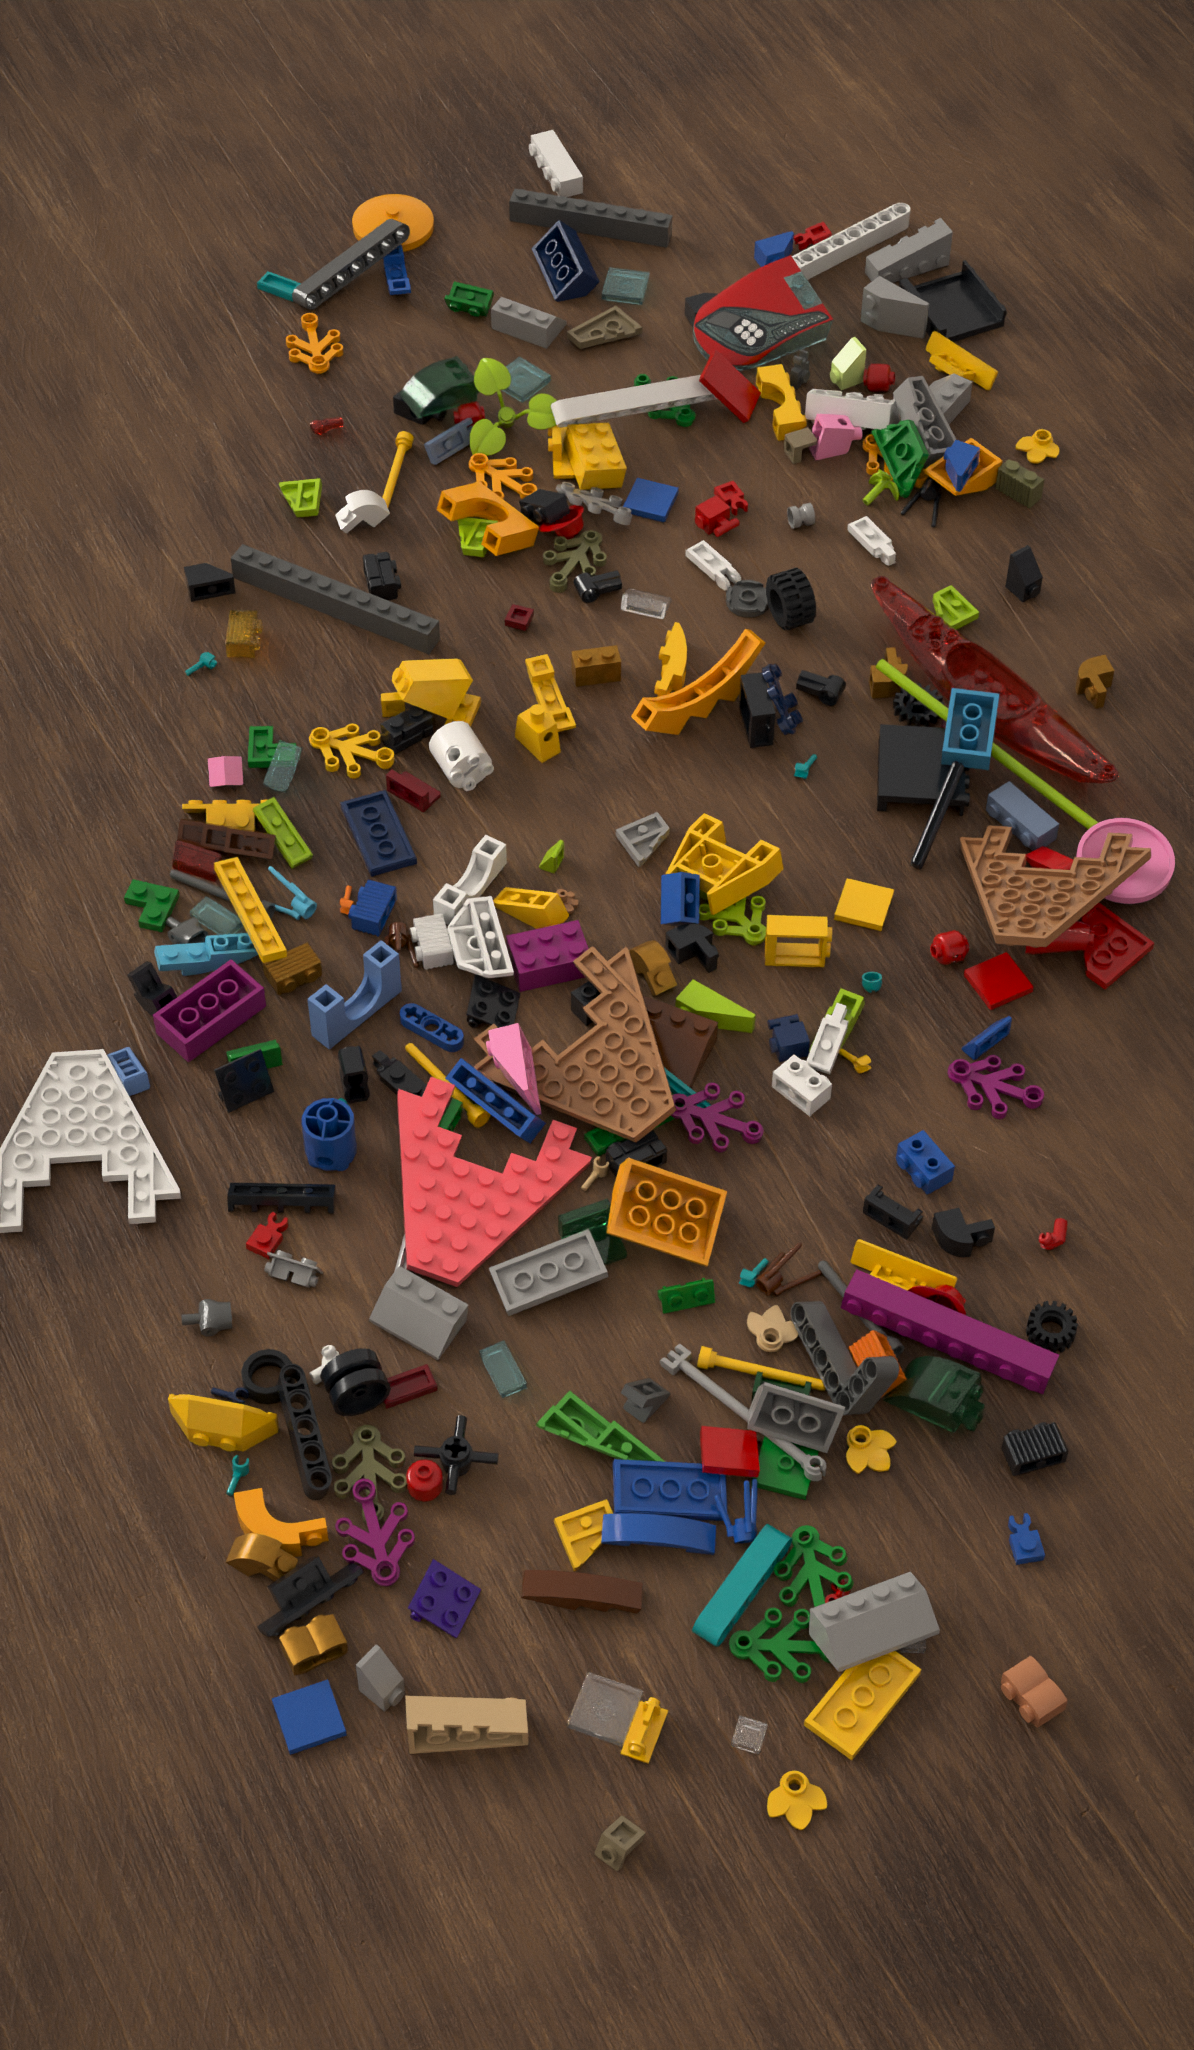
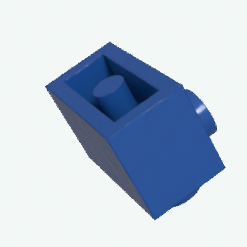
[661,872,700,927]
[896,1130,955,1195]

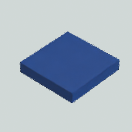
[623,478,679,522]
[272,1679,347,1755]

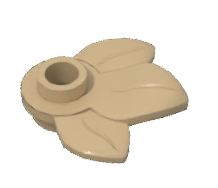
[747,1305,799,1352]

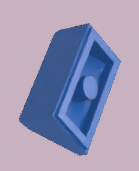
[962,1016,1012,1060]

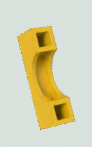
[756,364,807,441]

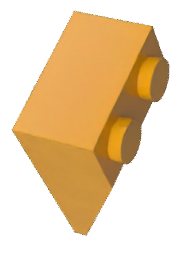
[924,438,1003,496]

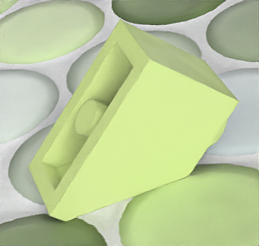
[830,337,866,390]

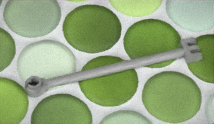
[659,1344,826,1481]

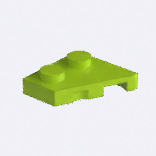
[279,478,322,517]
[457,517,498,557]

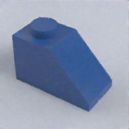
[754,231,794,267]
[944,440,980,492]

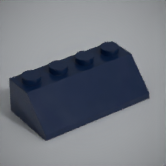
[531,220,600,302]

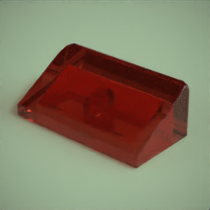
[172,840,222,882]

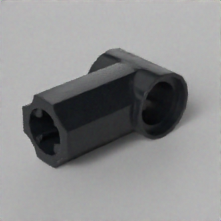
[573,570,622,603]
[796,670,846,706]

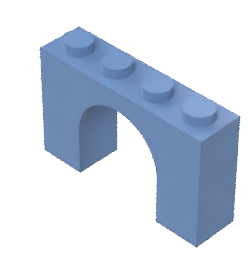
[308,940,402,1050]

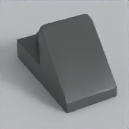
[621,1378,671,1423]

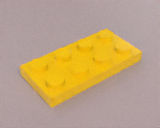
[804,1651,921,1760]

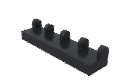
[227,1183,336,1214]

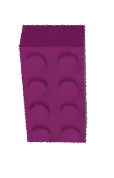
[153,959,266,1063]

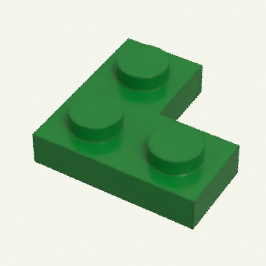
[248,726,297,768]
[124,879,180,932]

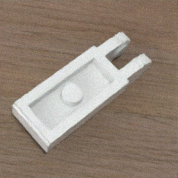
[685,540,741,591]

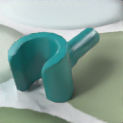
[185,652,217,676]
[794,754,817,779]
[739,1258,769,1288]
[226,1455,249,1496]

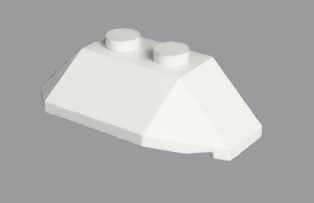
[447,896,514,978]

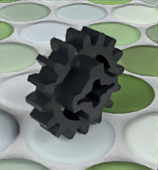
[893,683,944,727]

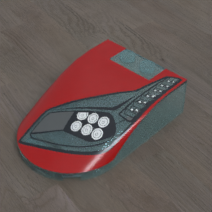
[693,255,833,370]

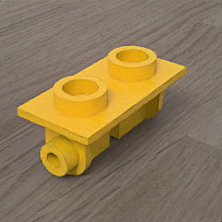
[620,1697,668,1764]

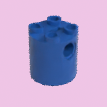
[302,1098,357,1171]

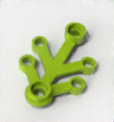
[699,890,766,945]

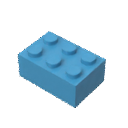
[941,688,999,770]

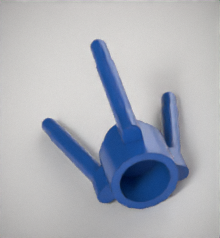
[715,1478,758,1544]

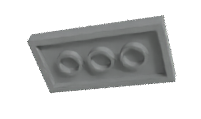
[489,1229,609,1316]

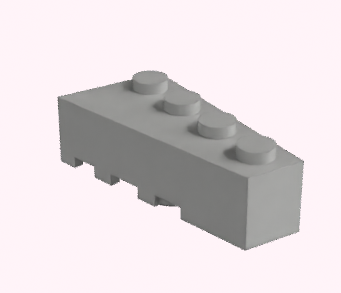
[865,218,953,283]
[893,376,956,467]

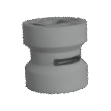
[787,503,815,529]

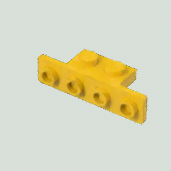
[925,331,998,390]
[548,425,575,479]
[182,800,267,831]
[850,1239,957,1290]

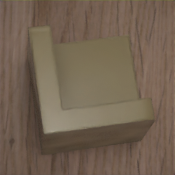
[784,427,817,464]

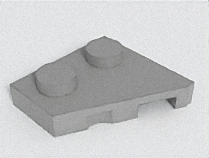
[616,812,670,867]

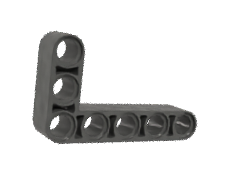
[790,1301,899,1415]

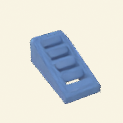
[107,1047,150,1096]

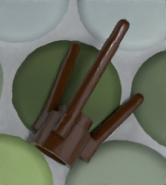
[384,922,419,968]
[755,1242,822,1297]

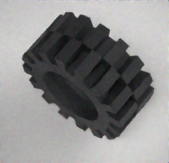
[1026,1301,1078,1353]

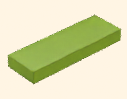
[253,797,313,869]

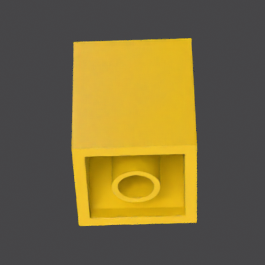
[392,659,473,720]

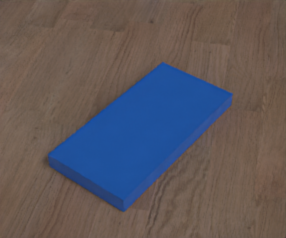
[613,1459,727,1521]

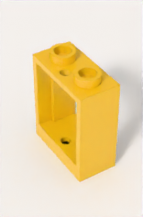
[765,915,832,967]

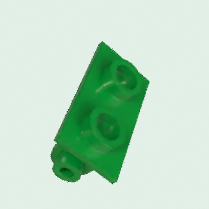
[657,1278,715,1314]

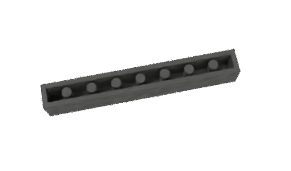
[509,189,673,248]

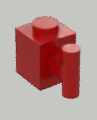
[695,495,740,537]

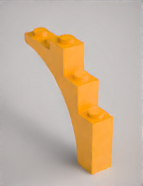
[631,629,766,735]

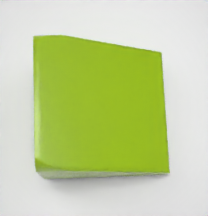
[539,840,564,873]

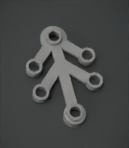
[556,482,632,525]

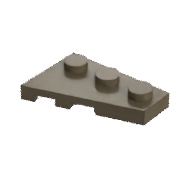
[567,306,643,349]

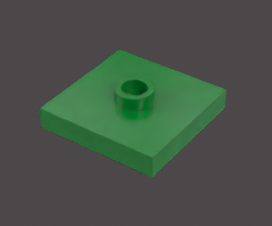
[751,1437,819,1500]

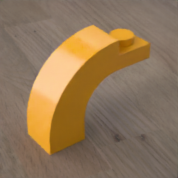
[234,1488,329,1557]

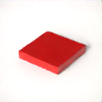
[964,952,1034,1010]
[700,1426,760,1478]

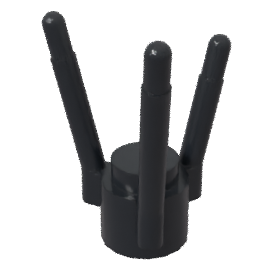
[901,477,942,528]

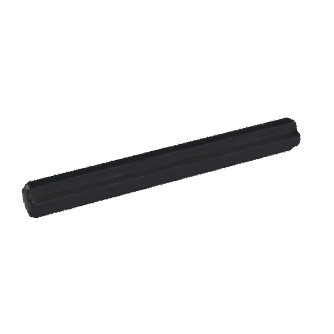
[910,761,964,869]

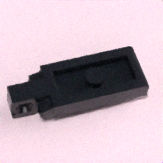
[372,1050,427,1097]

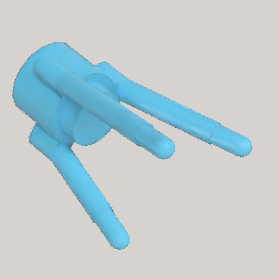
[268,866,317,920]

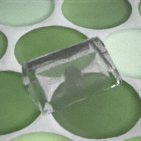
[621,588,672,619]

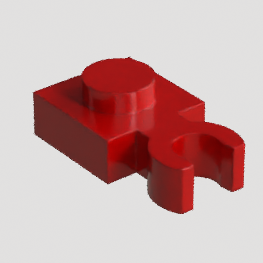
[794,221,832,250]
[714,480,748,516]
[246,1212,289,1259]

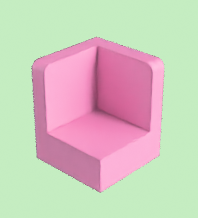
[208,756,243,787]

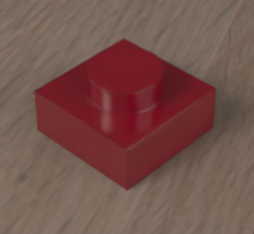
[505,604,534,631]

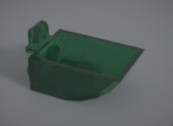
[399,356,479,418]
[883,1356,985,1433]

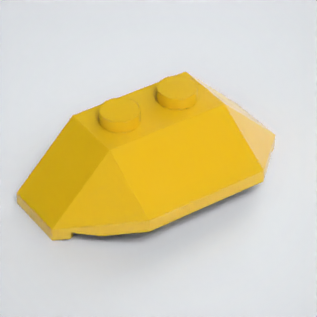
[168,1394,279,1452]

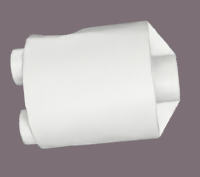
[429,721,494,791]

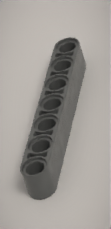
[292,219,410,310]

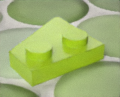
[933,585,979,636]

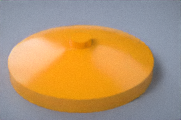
[352,194,434,252]

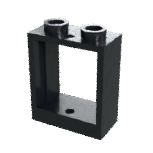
[739,672,776,748]

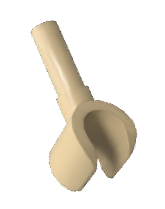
[581,1156,609,1191]

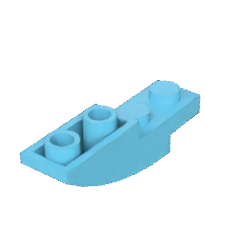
[154,933,258,976]

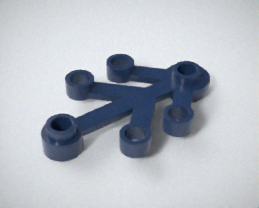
[762,663,803,735]

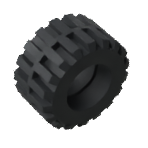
[766,567,816,631]

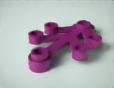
[947,1055,1044,1119]
[671,1083,764,1152]
[335,1479,415,1587]

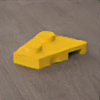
[554,1499,613,1571]

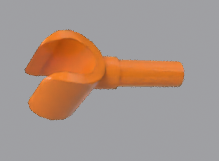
[340,886,356,915]

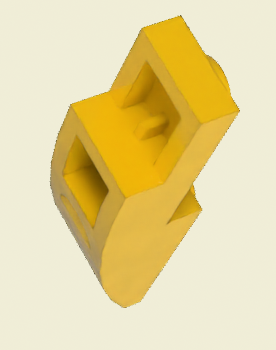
[654,622,687,697]

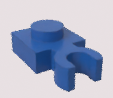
[1008,1513,1045,1565]

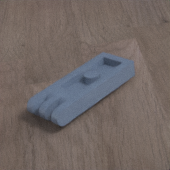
[424,418,473,465]

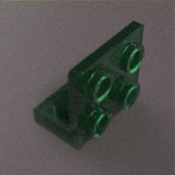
[558,1198,627,1265]

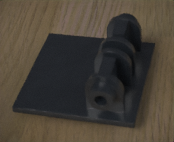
[466,974,520,1028]
[214,1049,274,1113]

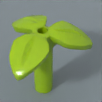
[862,469,899,506]

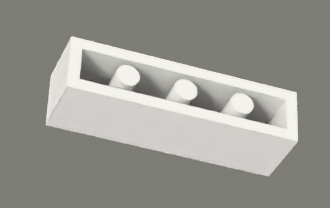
[529,130,583,197]

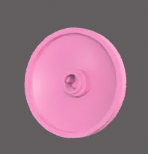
[1076,818,1175,904]

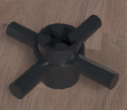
[414,1415,499,1495]

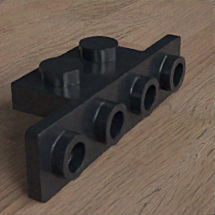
[257,1555,364,1637]

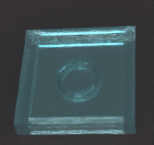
[602,267,650,305]
[503,356,551,403]

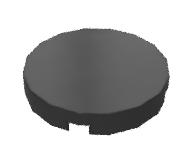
[726,580,769,618]

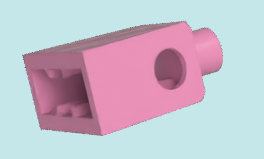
[808,414,862,460]

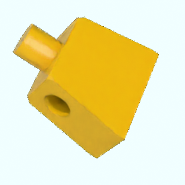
[515,704,561,763]

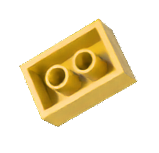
[563,422,627,490]

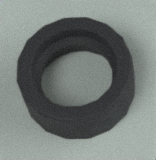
[241,1349,295,1405]

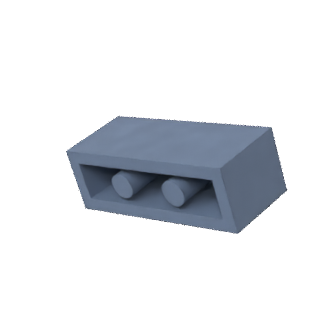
[986,781,1059,851]

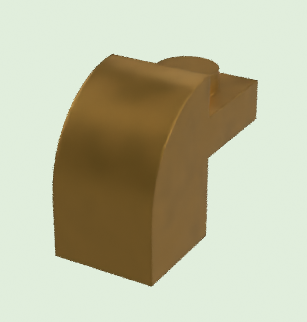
[869,647,908,698]
[1075,655,1115,709]
[629,940,677,996]
[225,1533,298,1581]

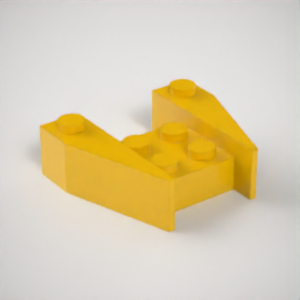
[666,813,784,915]

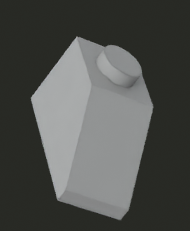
[356,1644,405,1712]

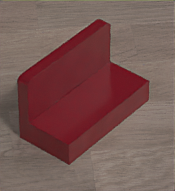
[386,769,441,813]

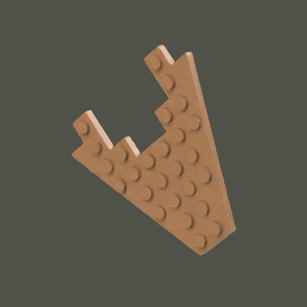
[960,826,1151,948]
[474,946,677,1142]

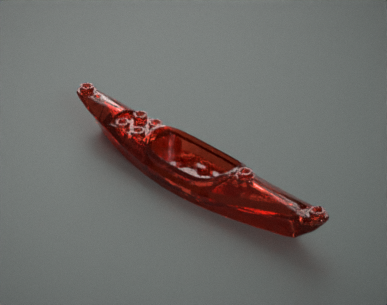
[871,576,1119,784]

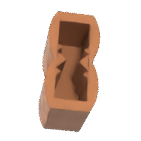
[1001,1656,1068,1728]

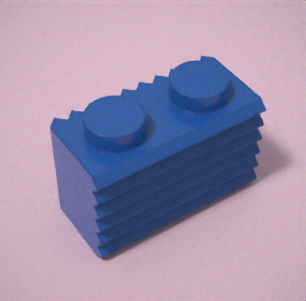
[349,879,397,936]

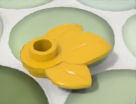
[1016,429,1059,464]
[846,1425,897,1474]
[767,1771,827,1830]

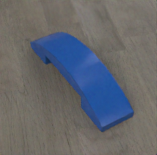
[383,245,411,295]
[601,1513,716,1555]

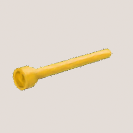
[382,431,414,508]
[405,1043,490,1128]
[697,1346,826,1391]

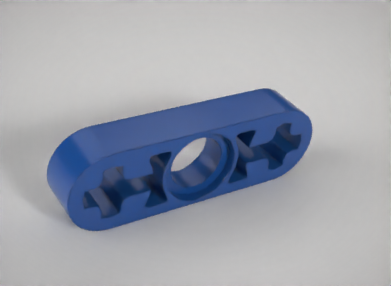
[400,1003,464,1052]

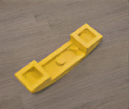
[525,654,576,732]

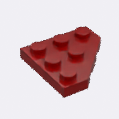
[1080,903,1154,990]

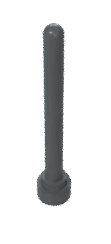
[170,869,275,919]
[818,1260,904,1358]

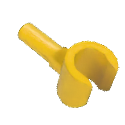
[839,1048,871,1074]

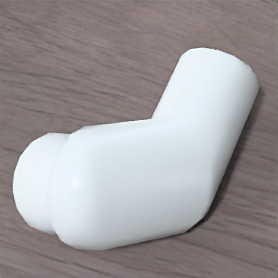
[309,1345,339,1384]

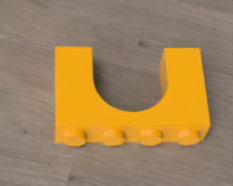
[437,482,539,556]

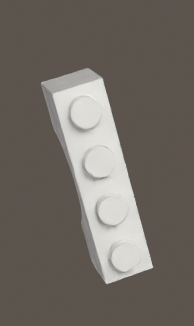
[433,835,507,925]

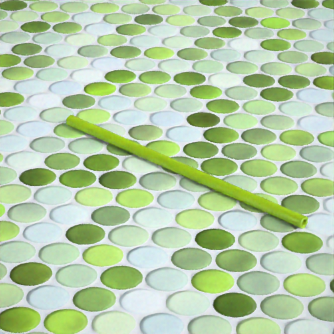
[876,659,1099,830]

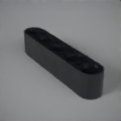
[277,1364,332,1500]

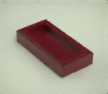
[383,1364,438,1409]

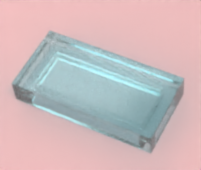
[263,740,302,793]
[190,896,243,935]
[479,1340,527,1398]

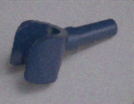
[211,1387,249,1405]

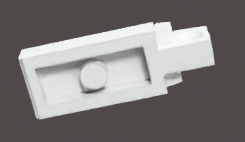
[847,516,896,566]
[806,1003,849,1075]

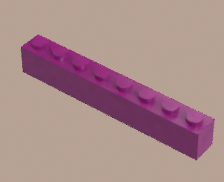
[840,1269,1059,1395]

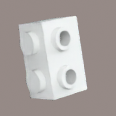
[772,1055,832,1117]

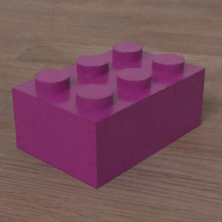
[506,920,589,992]

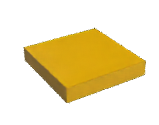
[834,878,894,931]

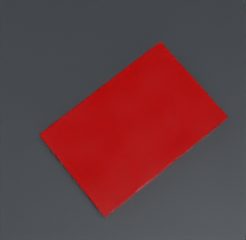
[699,350,761,423]

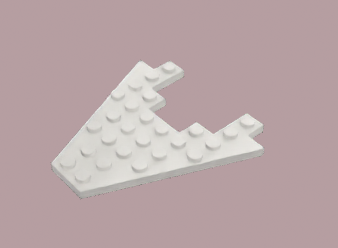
[0,1049,181,1233]

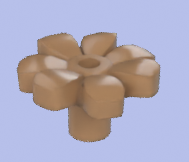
[556,889,579,915]

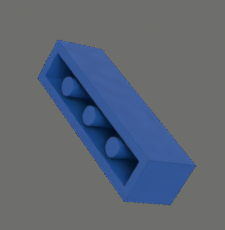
[445,1058,546,1144]

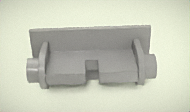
[264,1250,323,1288]

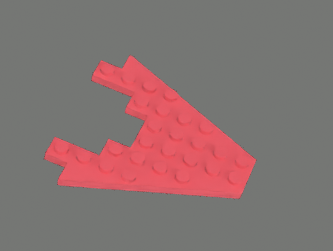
[397,1077,592,1287]

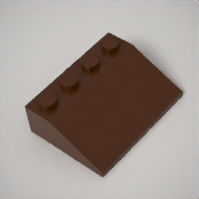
[643,995,718,1088]

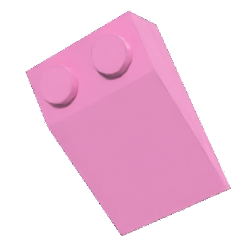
[486,1023,541,1115]

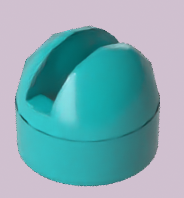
[862,972,882,993]

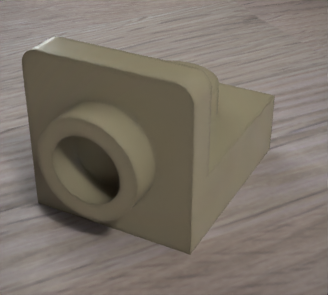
[595,1815,646,1871]

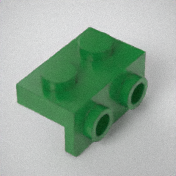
[444,281,494,317]

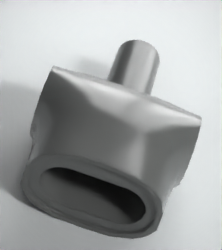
[166,917,208,944]
[182,1299,232,1336]

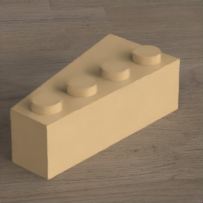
[405,1696,528,1754]

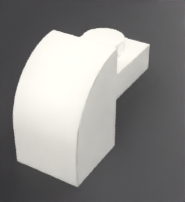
[335,490,390,533]

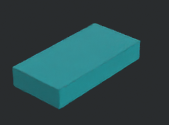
[257,271,301,302]

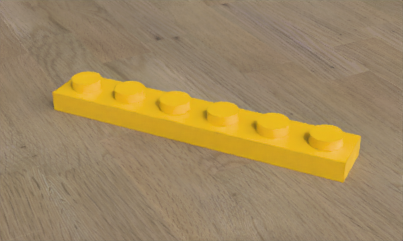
[214,857,287,963]

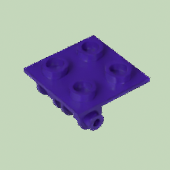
[408,1559,481,1638]

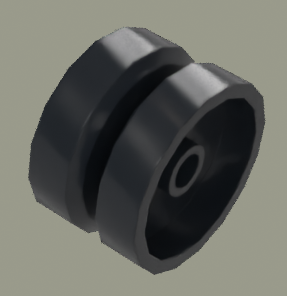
[320,1348,391,1416]

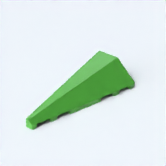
[536,1391,665,1462]

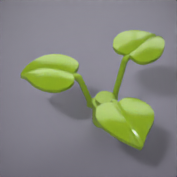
[470,358,557,456]

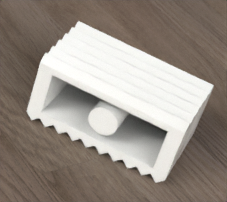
[410,913,453,970]

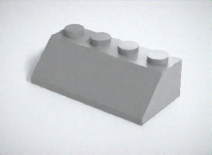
[809,1571,940,1672]

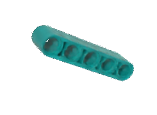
[692,1524,793,1647]

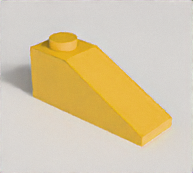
[493,887,569,929]

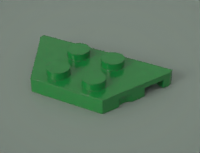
[871,419,929,498]

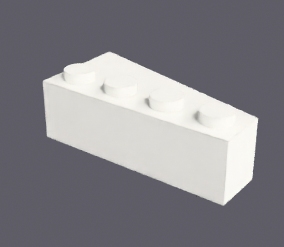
[805,389,900,430]

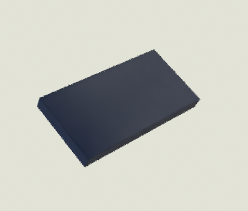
[340,790,417,877]

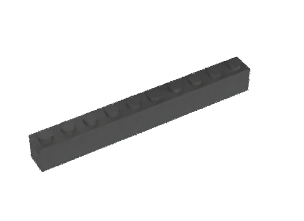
[231,544,440,654]

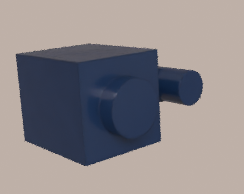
[767,1014,810,1062]

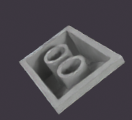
[861,276,929,339]

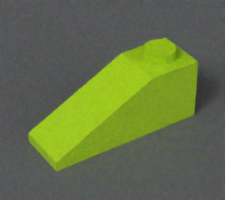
[675,979,756,1033]

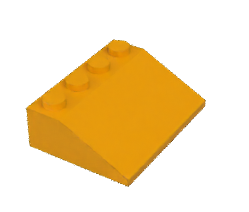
[607,1158,727,1267]

